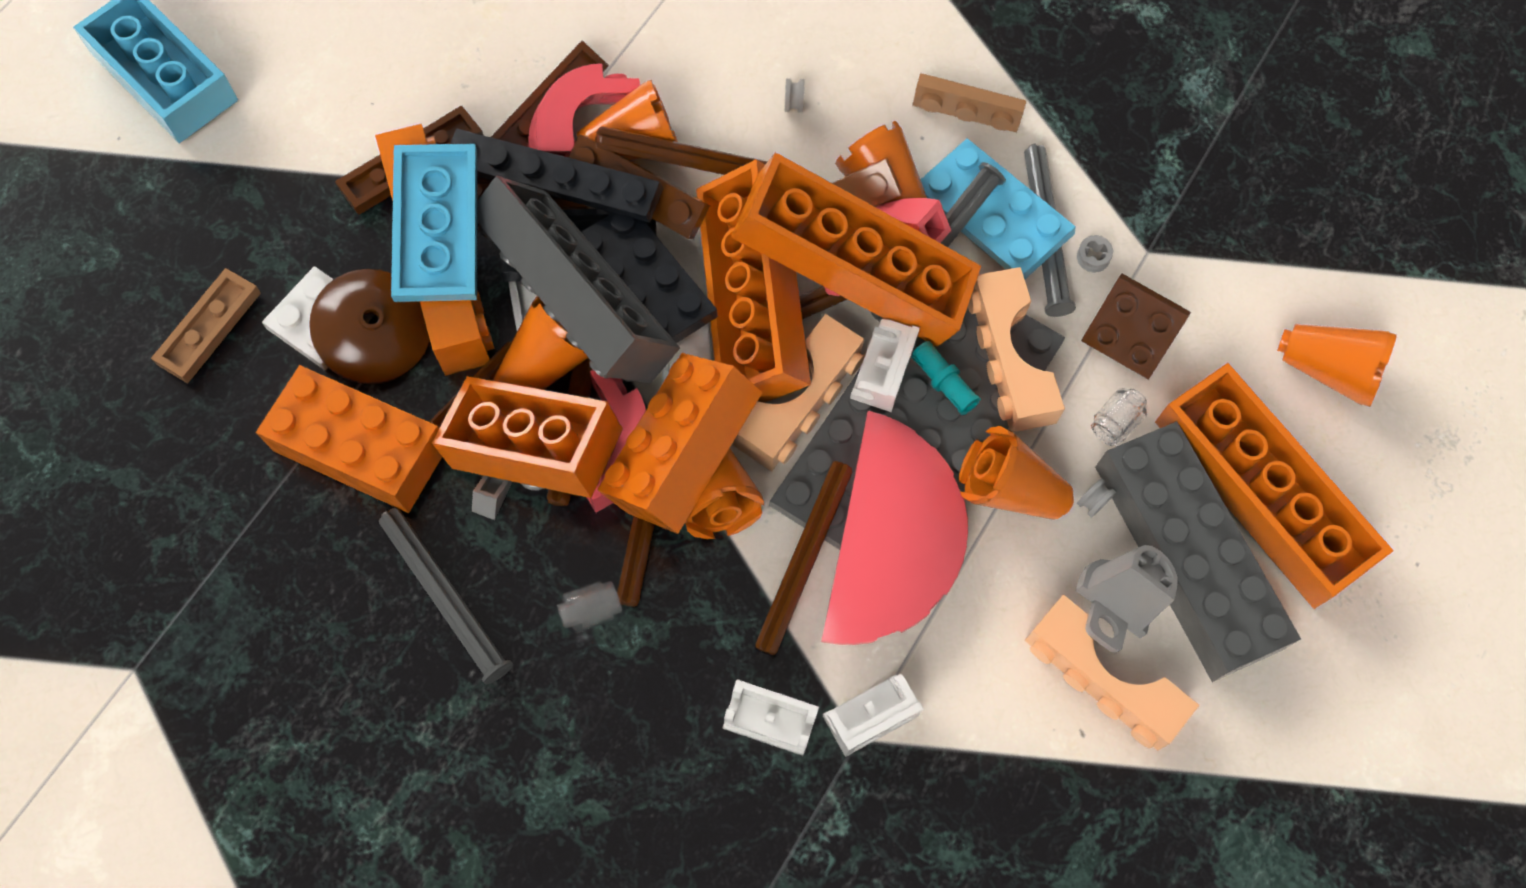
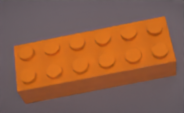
[375,123,495,376]
[731,152,981,347]
[696,159,811,403]
[1155,363,1394,609]

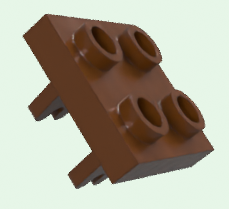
[1081,273,1191,380]

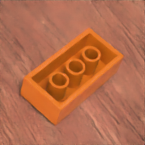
[597,353,762,534]
[256,365,442,513]
[432,376,623,498]

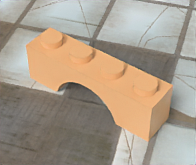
[968,267,1065,432]
[733,314,865,472]
[1024,594,1199,751]

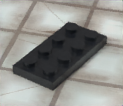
[581,213,718,343]

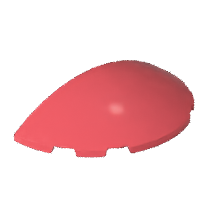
[821,411,968,645]

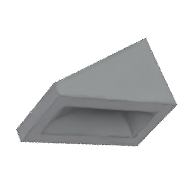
[472,476,512,520]

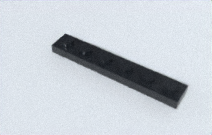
[450,129,664,223]

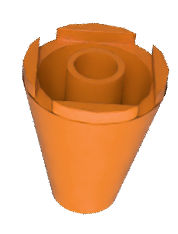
[574,80,678,160]
[835,121,927,206]
[493,296,589,390]
[1277,324,1397,407]
[959,426,1074,520]
[685,448,764,539]

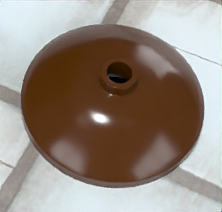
[309,269,430,384]

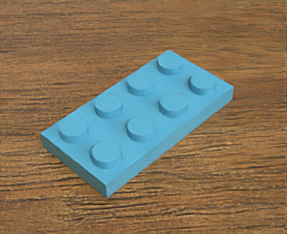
[921,138,1076,279]
[391,144,477,302]

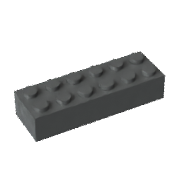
[477,175,680,383]
[1095,422,1301,682]

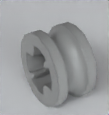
[785,78,804,113]
[1077,235,1113,273]
[1077,478,1117,518]

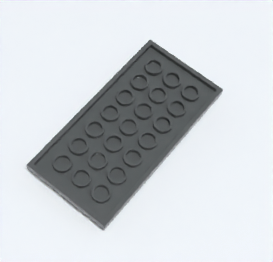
[769,307,1066,550]

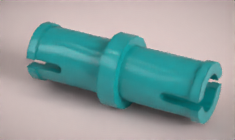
[911,341,981,415]

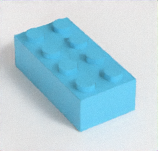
[73,0,238,144]

